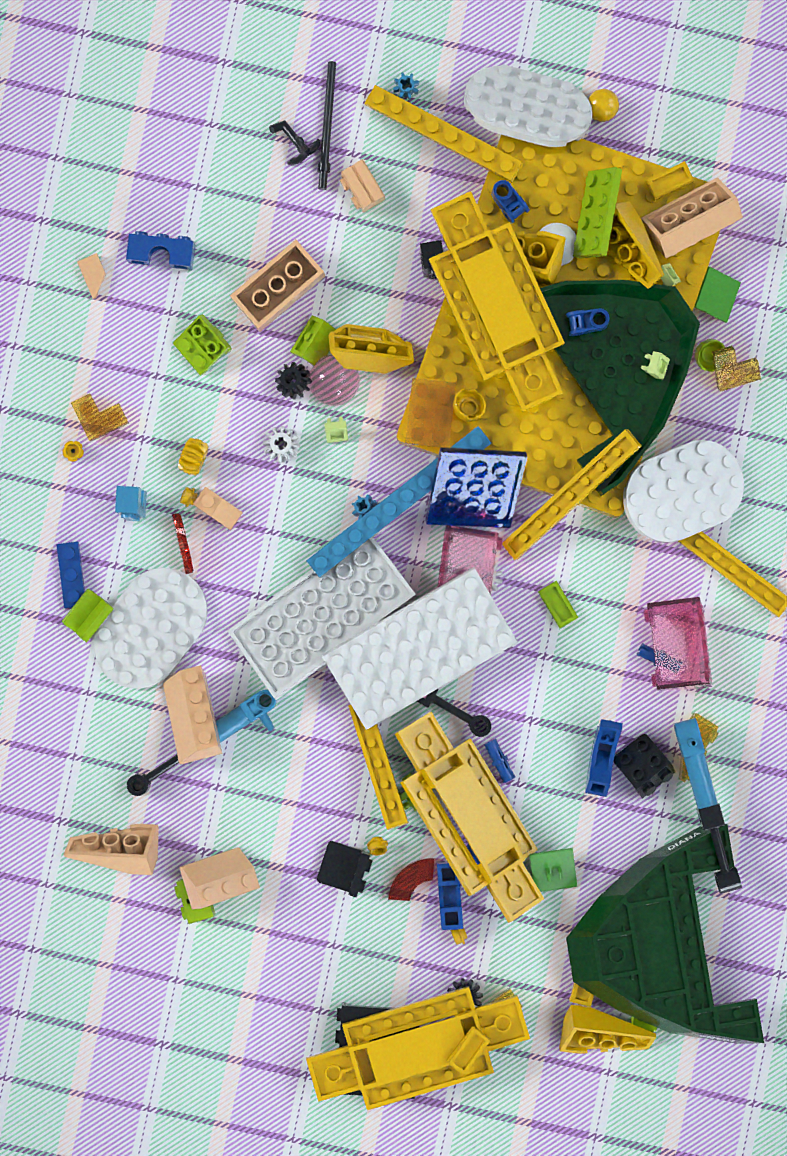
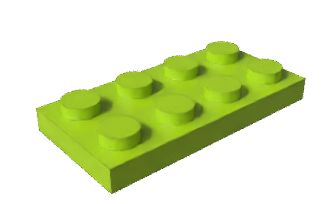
[573,167,622,259]

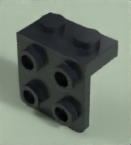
[613,734,676,799]
[317,841,373,898]

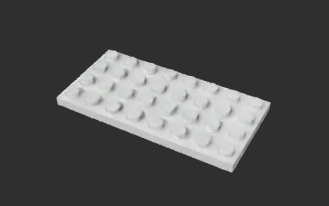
[227,536,417,700]
[322,567,518,730]

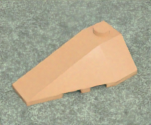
[64,824,159,875]

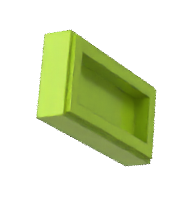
[538,580,579,629]

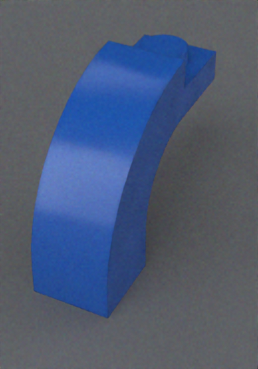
[585,719,623,797]

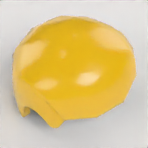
[588,88,619,122]
[453,388,486,422]

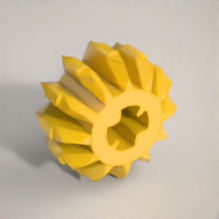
[178,438,208,476]

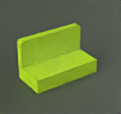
[290,315,336,368]
[62,589,114,643]

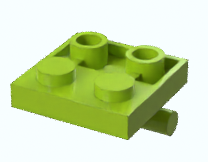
[173,314,232,376]

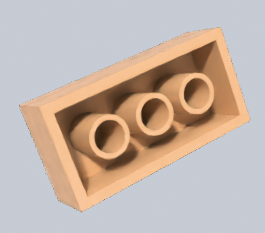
[230,240,325,332]

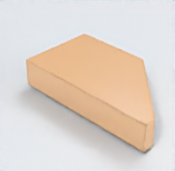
[77,253,106,299]

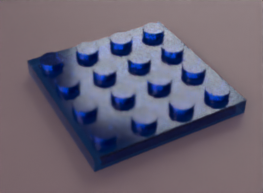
[425,447,527,528]

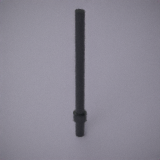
[317,61,336,190]

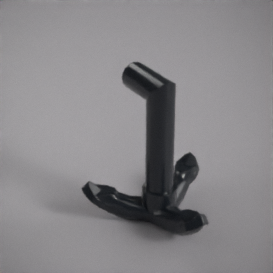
[269,120,320,165]

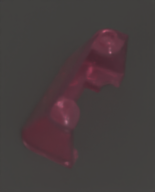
[437,525,503,595]
[644,597,712,691]

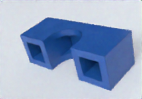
[126,231,195,270]
[436,861,463,930]

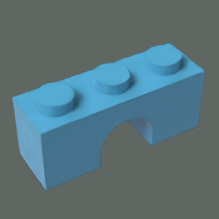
[115,486,147,521]

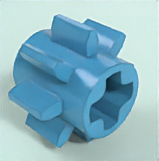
[393,72,419,101]
[352,494,379,519]

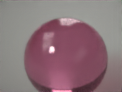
[309,354,360,406]

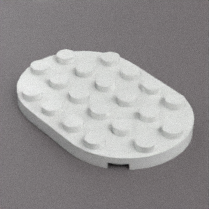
[464,64,592,147]
[623,440,744,543]
[94,568,208,689]

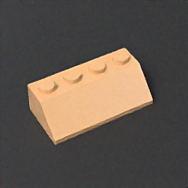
[641,177,743,259]
[163,665,223,765]

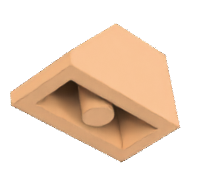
[193,487,243,530]

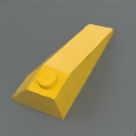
[607,201,664,288]
[515,231,566,286]
[559,1005,656,1054]

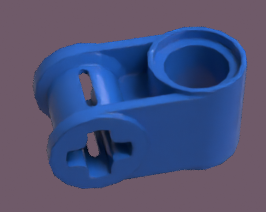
[491,180,530,224]
[566,308,609,336]

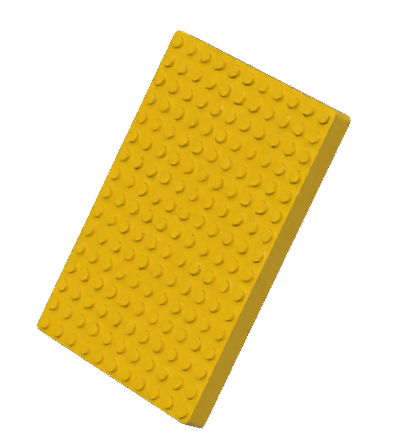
[397,135,731,518]

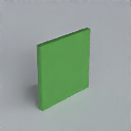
[694,266,741,323]
[529,848,577,892]

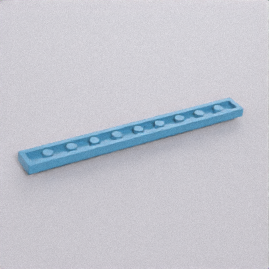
[306,426,491,578]

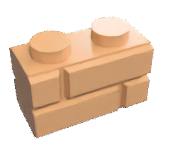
[340,159,385,213]

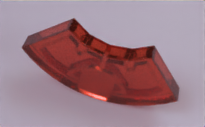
[172,513,194,574]
[388,858,434,901]

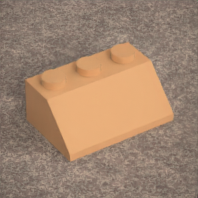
[179,847,260,909]

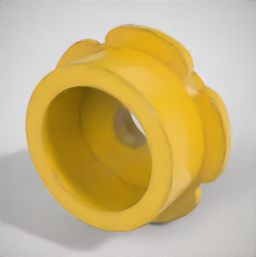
[62,441,84,462]
[180,487,198,508]
[367,837,388,856]
[450,927,468,945]

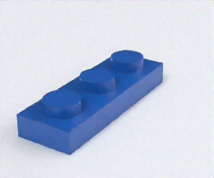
[56,541,85,609]

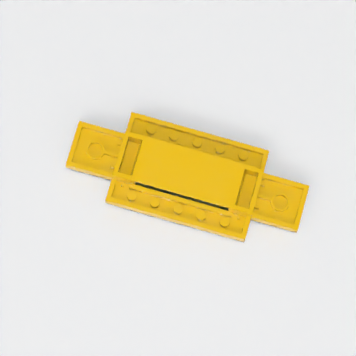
[429,191,565,412]
[395,712,544,923]
[306,986,530,1111]

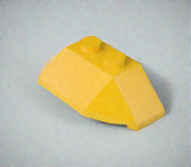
[328,324,414,374]

